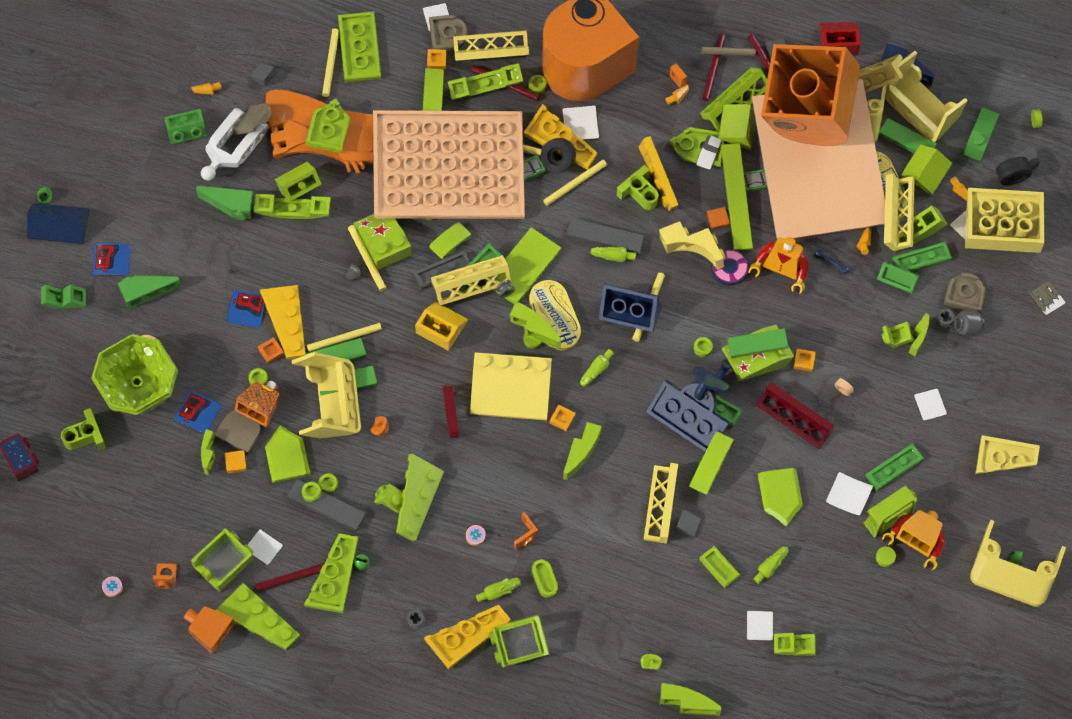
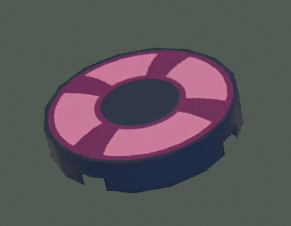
[711,249,749,286]

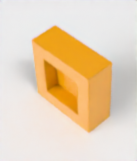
[427,49,446,69]
[793,349,816,372]
[549,405,576,432]
[225,450,247,474]

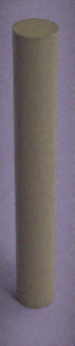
[701,47,756,56]

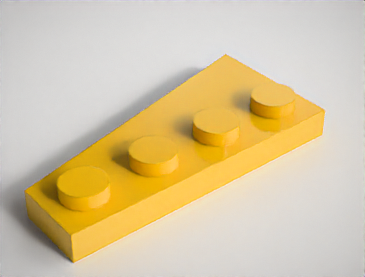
[524,104,597,170]
[639,136,678,211]
[260,285,306,360]
[424,605,511,670]

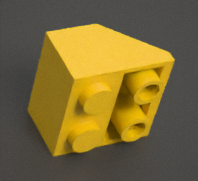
[415,302,468,351]

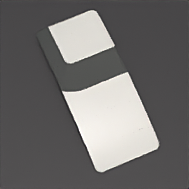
[697,135,722,169]

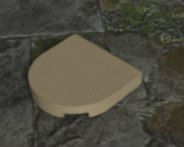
[429,15,467,51]
[232,103,272,135]
[943,273,986,313]
[214,410,260,454]

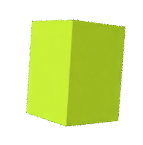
[718,104,756,151]
[901,144,952,195]

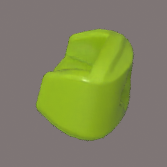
[641,654,662,670]

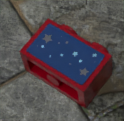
[0,433,40,482]

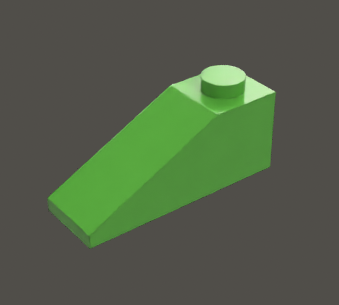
[963,108,999,161]
[196,186,254,220]
[118,276,181,309]

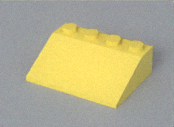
[965,188,1044,253]
[470,353,552,420]

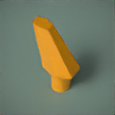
[191,82,222,95]
[665,84,689,105]
[950,177,968,201]
[857,227,871,255]

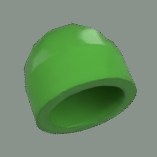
[37,187,52,203]
[1009,551,1023,566]
[354,554,370,571]

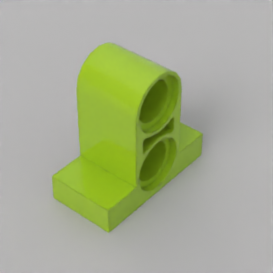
[617,165,659,210]
[61,408,106,451]

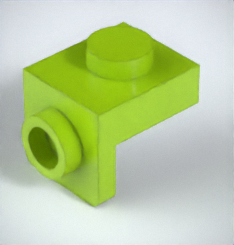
[882,322,914,348]
[374,484,403,513]

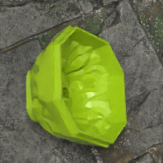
[91,334,178,416]

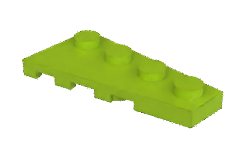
[396,454,444,541]
[304,534,358,613]
[216,583,300,651]

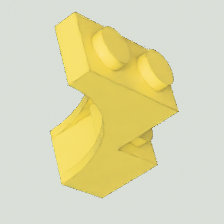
[659,222,726,270]

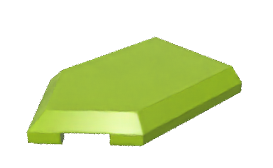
[305,99,350,153]
[668,127,725,167]
[265,425,311,483]
[758,468,803,527]

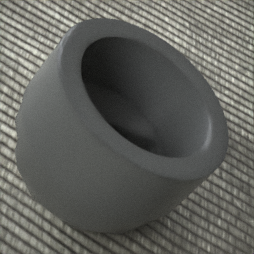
[345,264,361,280]

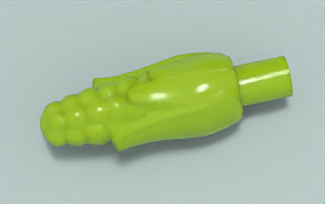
[591,246,636,262]
[580,349,614,386]
[753,546,789,584]
[475,578,521,602]

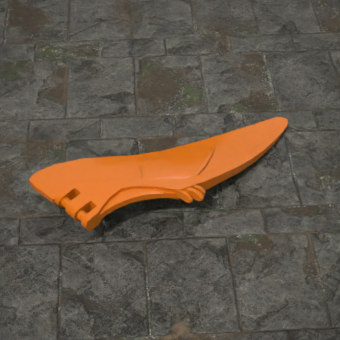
[265,90,374,175]

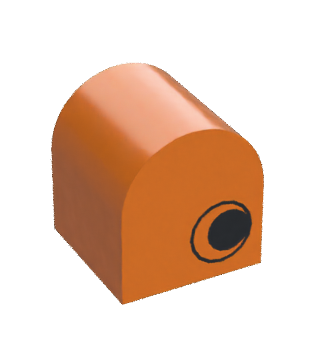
[542,0,639,101]
[761,44,860,146]

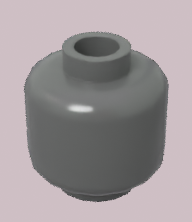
[954,310,984,336]

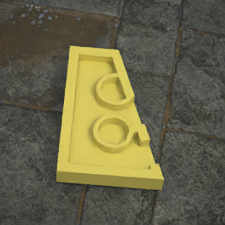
[975,435,1040,474]

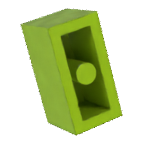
[275,162,322,202]

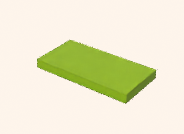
[338,12,381,83]
[486,227,561,305]

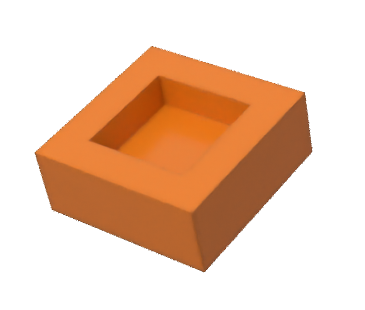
[669,63,687,88]
[706,207,730,231]
[258,337,284,364]

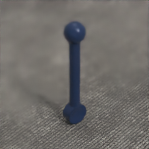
[815,250,850,274]

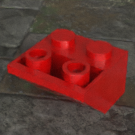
[819,22,861,56]

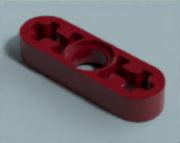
[442,384,459,438]

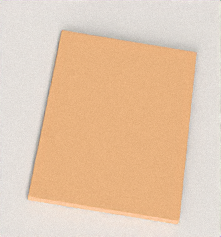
[752,79,885,239]
[373,110,525,219]

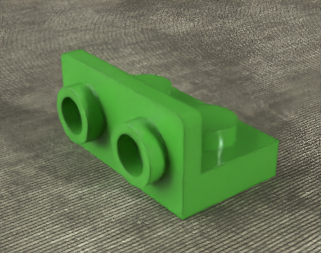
[164,109,207,144]

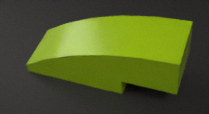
[423,68,444,111]
[510,302,561,349]
[563,422,602,480]
[689,431,734,495]
[660,683,721,716]

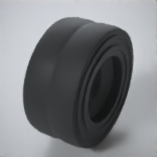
[541,138,576,173]
[996,157,1032,186]

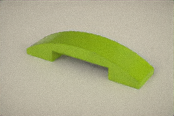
[448,63,523,100]
[254,194,331,219]

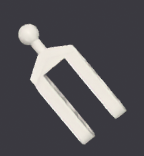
[201,108,269,181]

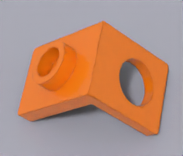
[514,512,538,550]
[153,564,177,589]

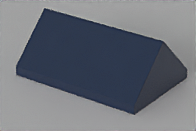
[27,203,90,244]
[599,283,662,332]

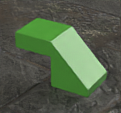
[41,284,86,309]

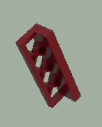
[756,382,834,449]

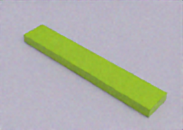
[721,143,753,251]

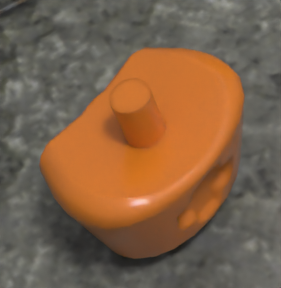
[371,416,389,437]

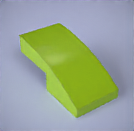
[429,222,471,259]
[909,313,929,357]
[201,429,215,475]
[774,633,816,656]

